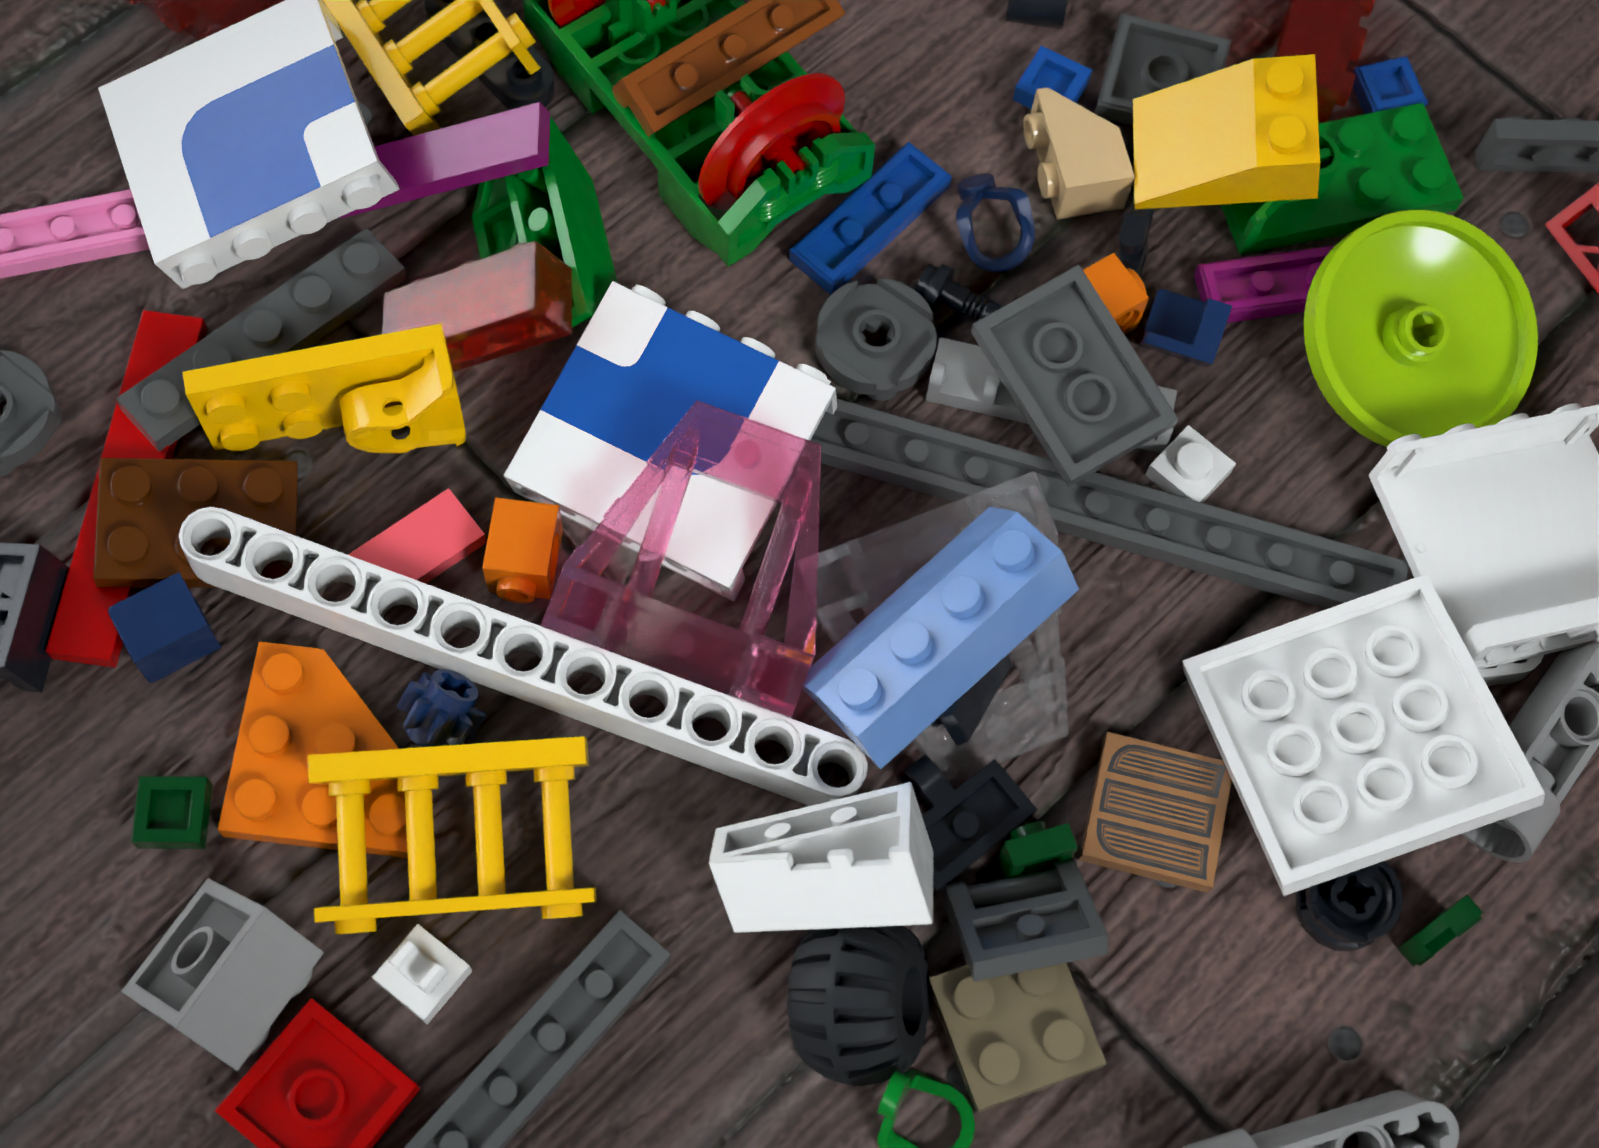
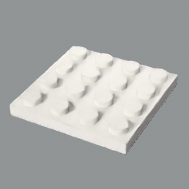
[1183,574,1545,896]

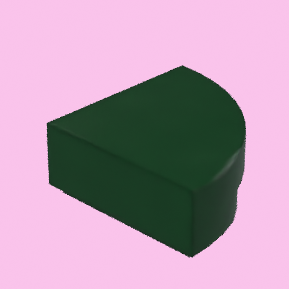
[1398,894,1483,967]

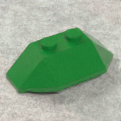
[472,116,618,342]

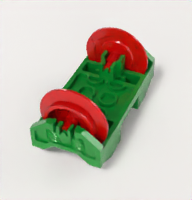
[523,0,876,267]

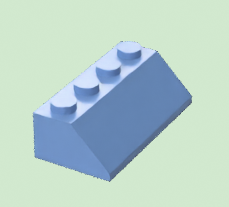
[796,507,1079,770]

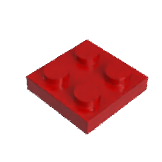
[215,998,421,1148]

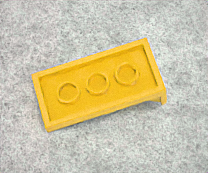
[182,323,466,453]

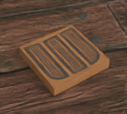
[1079,732,1232,893]

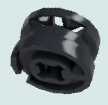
[1296,861,1403,952]

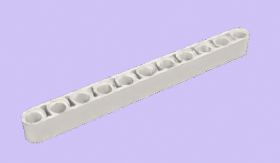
[179,507,868,806]

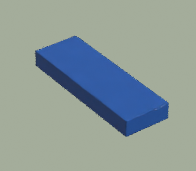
[789,141,952,295]

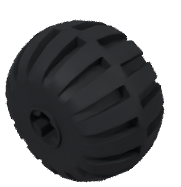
[787,925,930,1087]

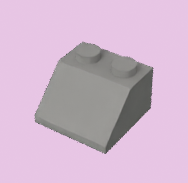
[121,878,324,1071]

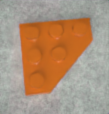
[218,642,433,858]

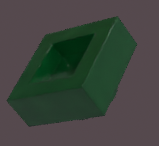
[131,776,213,849]
[997,821,1078,879]

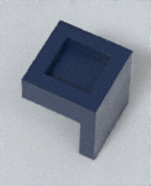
[1139,289,1232,367]
[108,572,222,683]

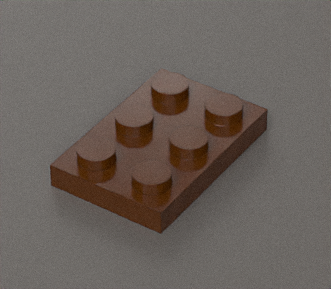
[94,458,298,588]

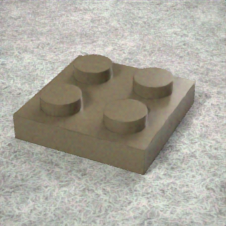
[928,963,1107,1114]

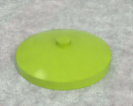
[1304,210,1538,447]

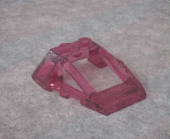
[541,400,821,718]

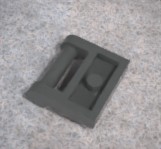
[942,858,1108,982]

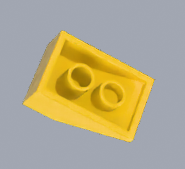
[1133,54,1320,210]

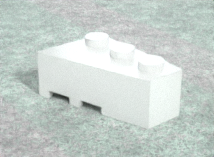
[709,782,933,933]

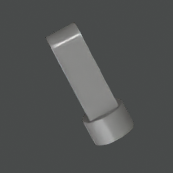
[1461,642,1599,863]
[1181,1090,1459,1148]

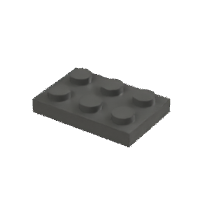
[971,265,1179,487]

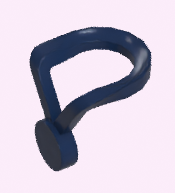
[956,173,1035,272]

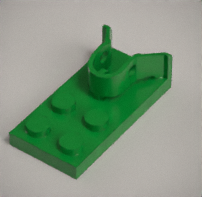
[1220,103,1464,255]

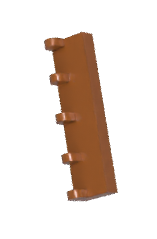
[612,0,846,137]

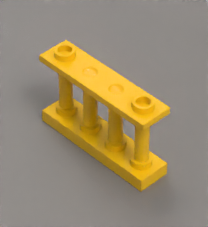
[323,0,540,136]
[308,736,597,934]

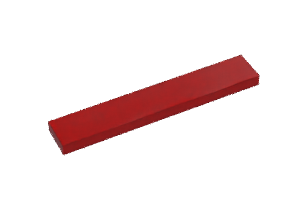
[46,310,208,668]

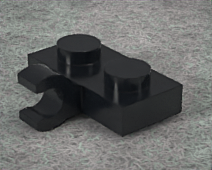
[900,754,1038,896]

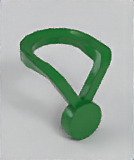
[877,1069,975,1148]

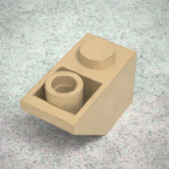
[1023,88,1135,220]

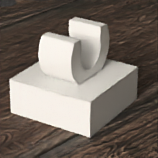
[372,924,472,1025]

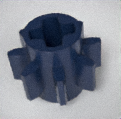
[397,669,486,747]

